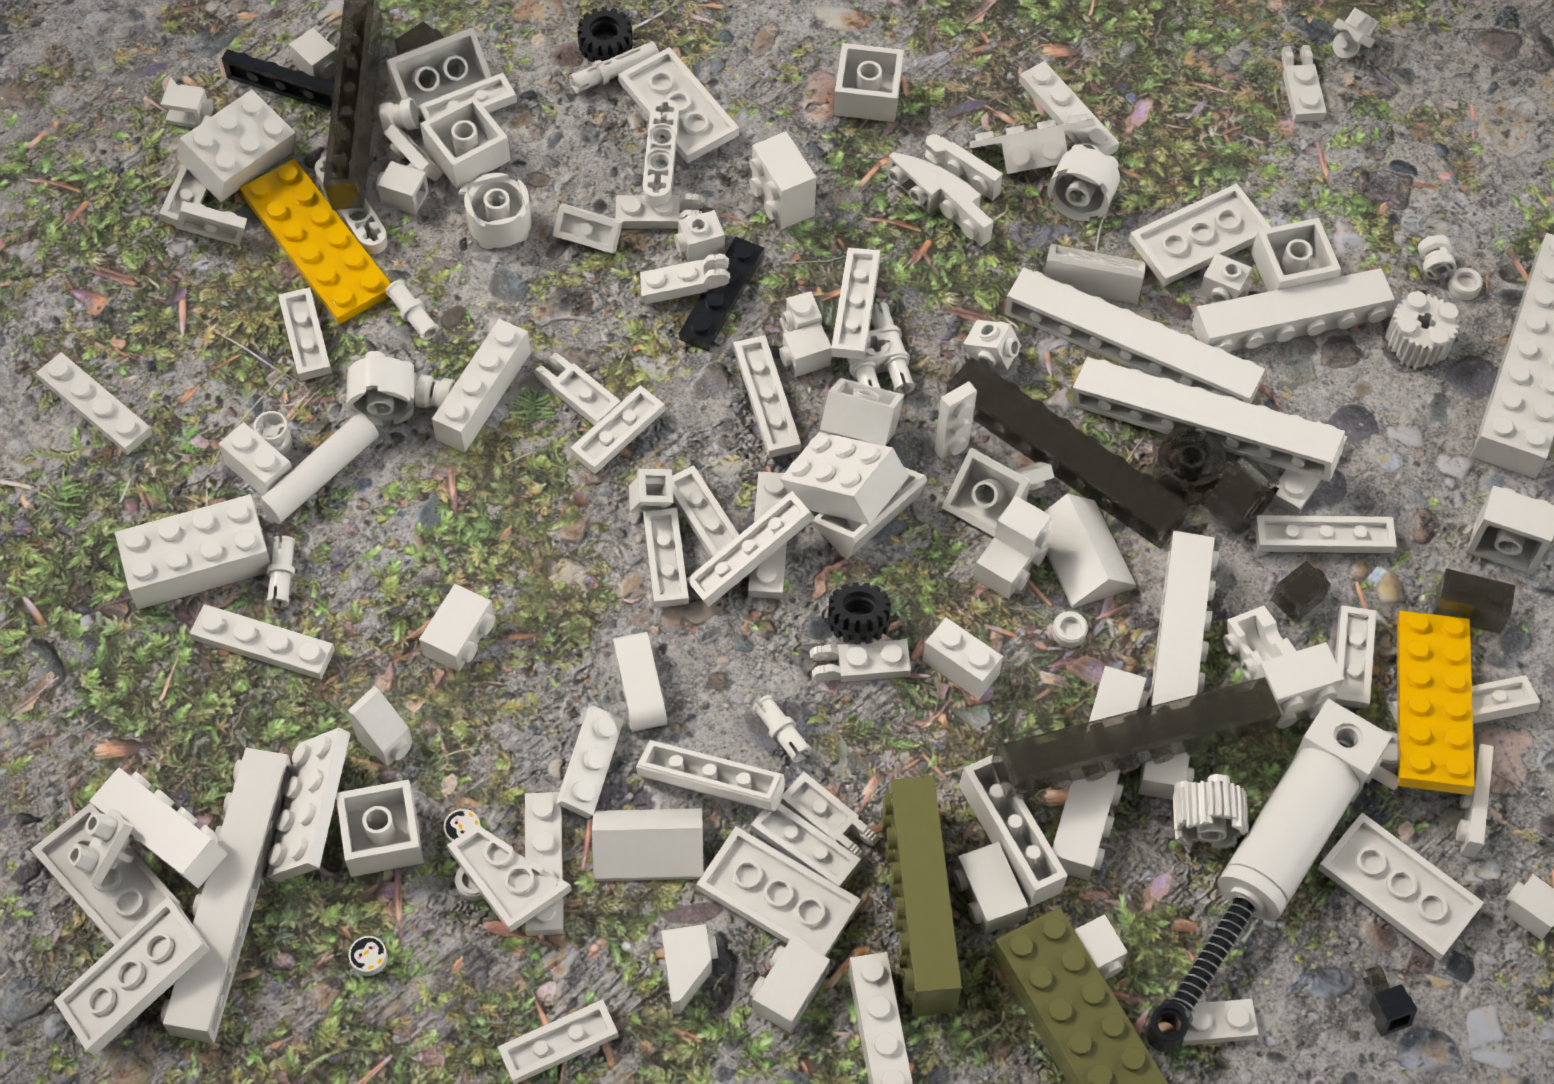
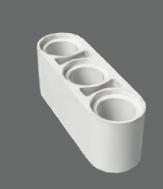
[612,632,667,732]

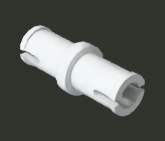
[385,280,439,341]
[266,536,295,608]
[753,695,812,763]

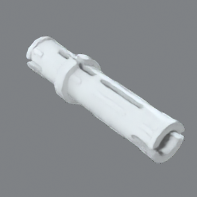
[569,41,659,93]

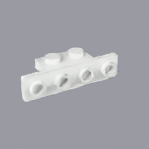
[969,114,1095,174]

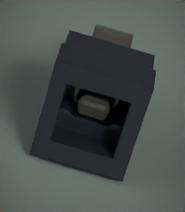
[1363,965,1417,1037]

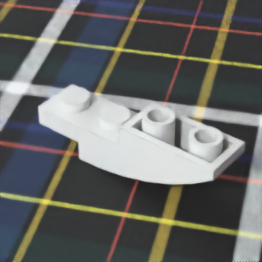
[887,152,994,247]

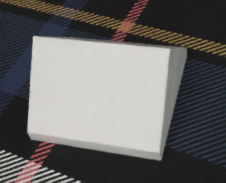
[942,448,1031,537]

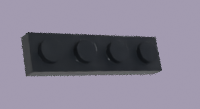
[221,49,344,113]
[679,237,765,352]

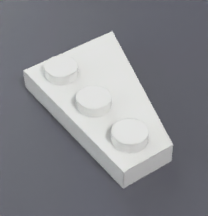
[447,824,572,933]

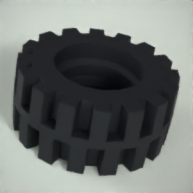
[577,7,633,63]
[828,582,891,645]

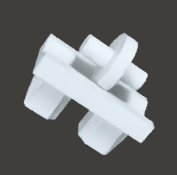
[1333,7,1379,59]
[67,808,136,885]

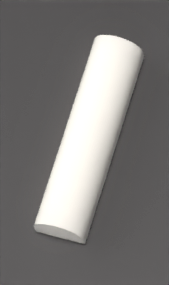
[261,412,379,524]
[636,740,785,812]

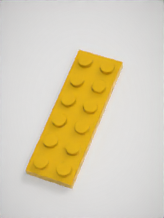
[240,159,391,325]
[1397,610,1475,795]

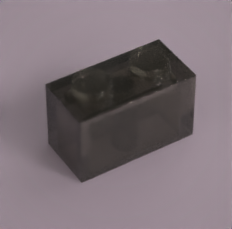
[1432,568,1516,634]

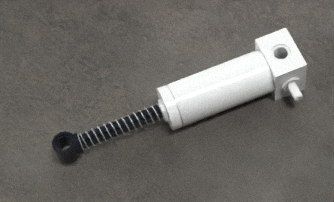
[1146,699,1398,1052]

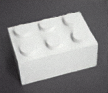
[177,89,296,202]
[780,432,909,525]

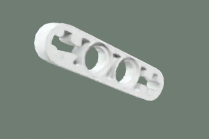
[642,98,679,206]
[315,156,388,255]

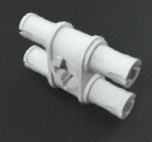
[848,302,915,394]

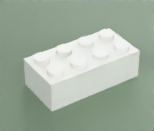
[115,494,271,610]

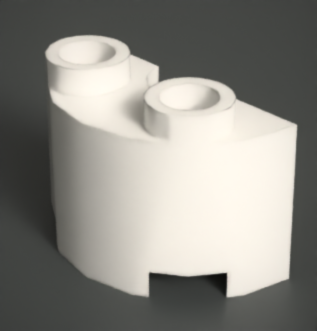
[1223,605,1296,680]

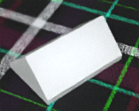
[386,27,492,116]
[1044,244,1145,304]
[811,467,927,560]
[1044,494,1136,609]
[592,808,704,882]

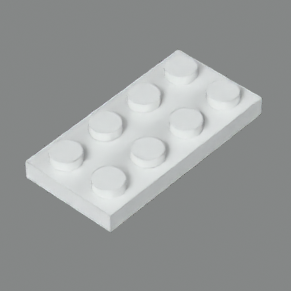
[618,47,739,164]
[1129,183,1271,286]
[266,728,351,882]
[31,803,183,945]
[1318,813,1484,961]
[696,826,861,957]
[54,896,210,1056]

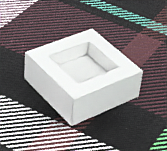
[1013,462,1055,490]

